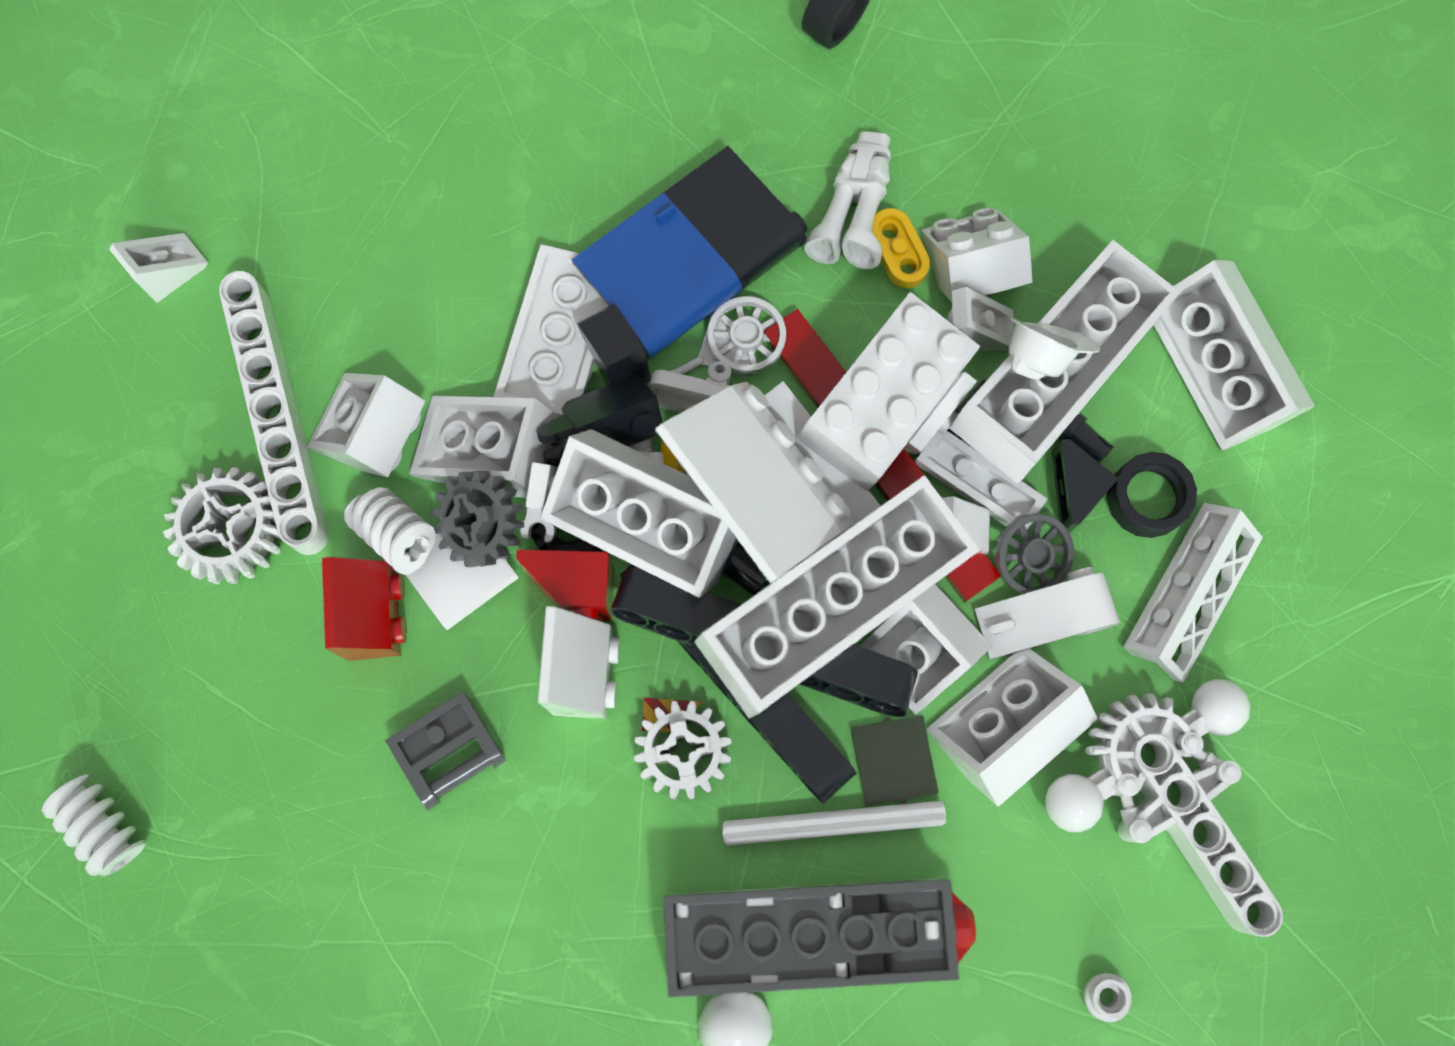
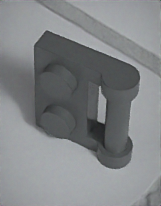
[385,692,506,810]

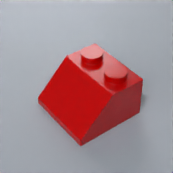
[516,550,614,622]
[322,557,407,661]

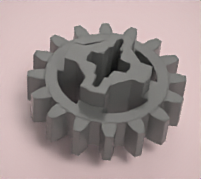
[431,471,525,568]

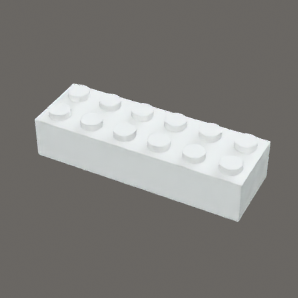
[949,240,1181,484]
[694,475,980,718]

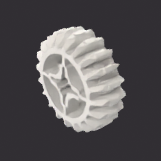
[163,467,281,585]

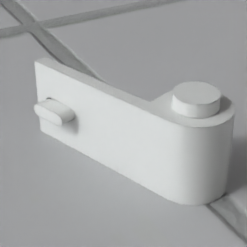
[975,567,1120,659]

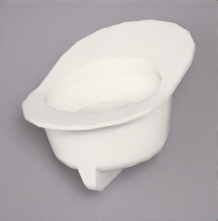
[1009,318,1100,379]

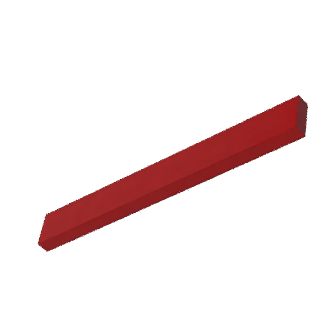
[764,309,1001,603]

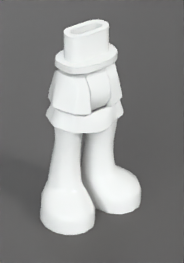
[804,131,891,269]

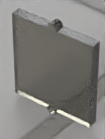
[851,715,939,806]

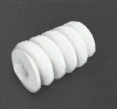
[344,487,436,575]
[42,773,147,877]

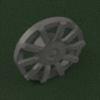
[994,513,1074,594]

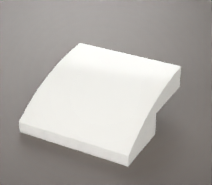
[406,524,519,630]

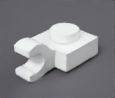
[520,462,557,542]

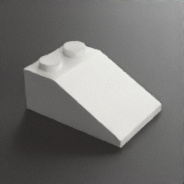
[409,396,560,498]
[538,607,620,719]

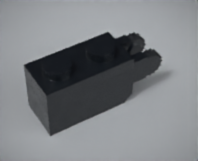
[536,374,663,467]

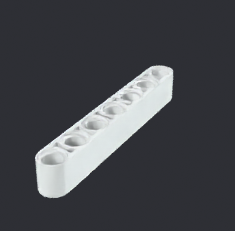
[219,271,329,555]

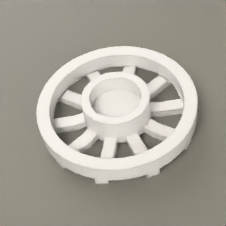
[708,296,786,374]

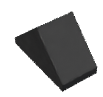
[576,304,651,386]
[1052,439,1119,533]

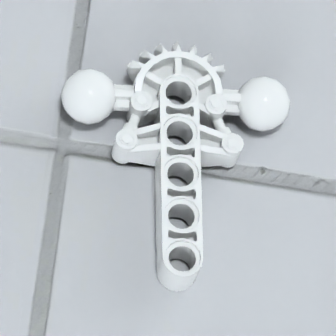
[1045,679,1283,937]

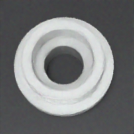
[1084,973,1132,1022]

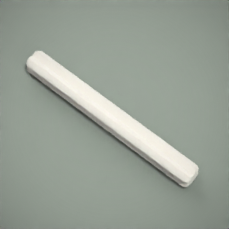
[722,801,946,846]

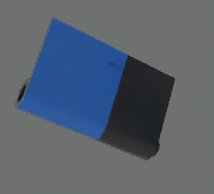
[571,146,808,360]

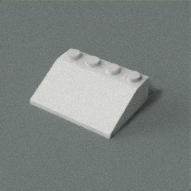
[655,382,855,583]

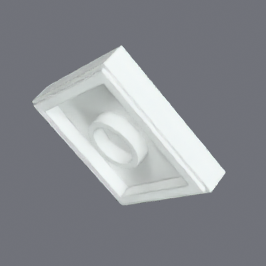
[904,372,977,455]

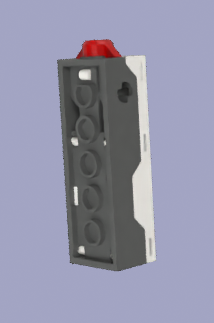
[664,878,976,998]

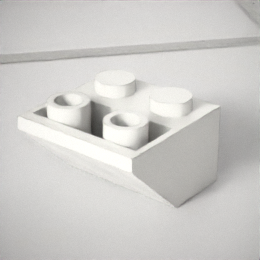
[921,208,1033,302]

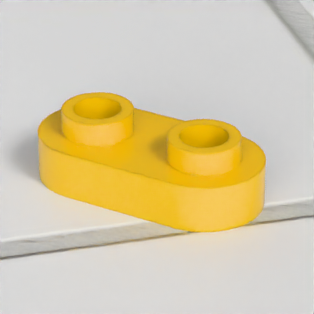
[872,208,930,289]

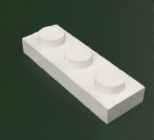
[915,431,1048,536]

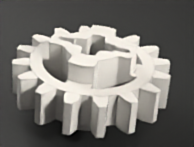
[634,701,731,800]

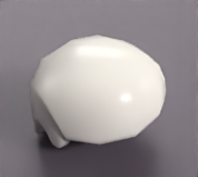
[698,993,773,1046]

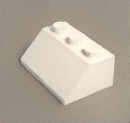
[926,649,1098,807]

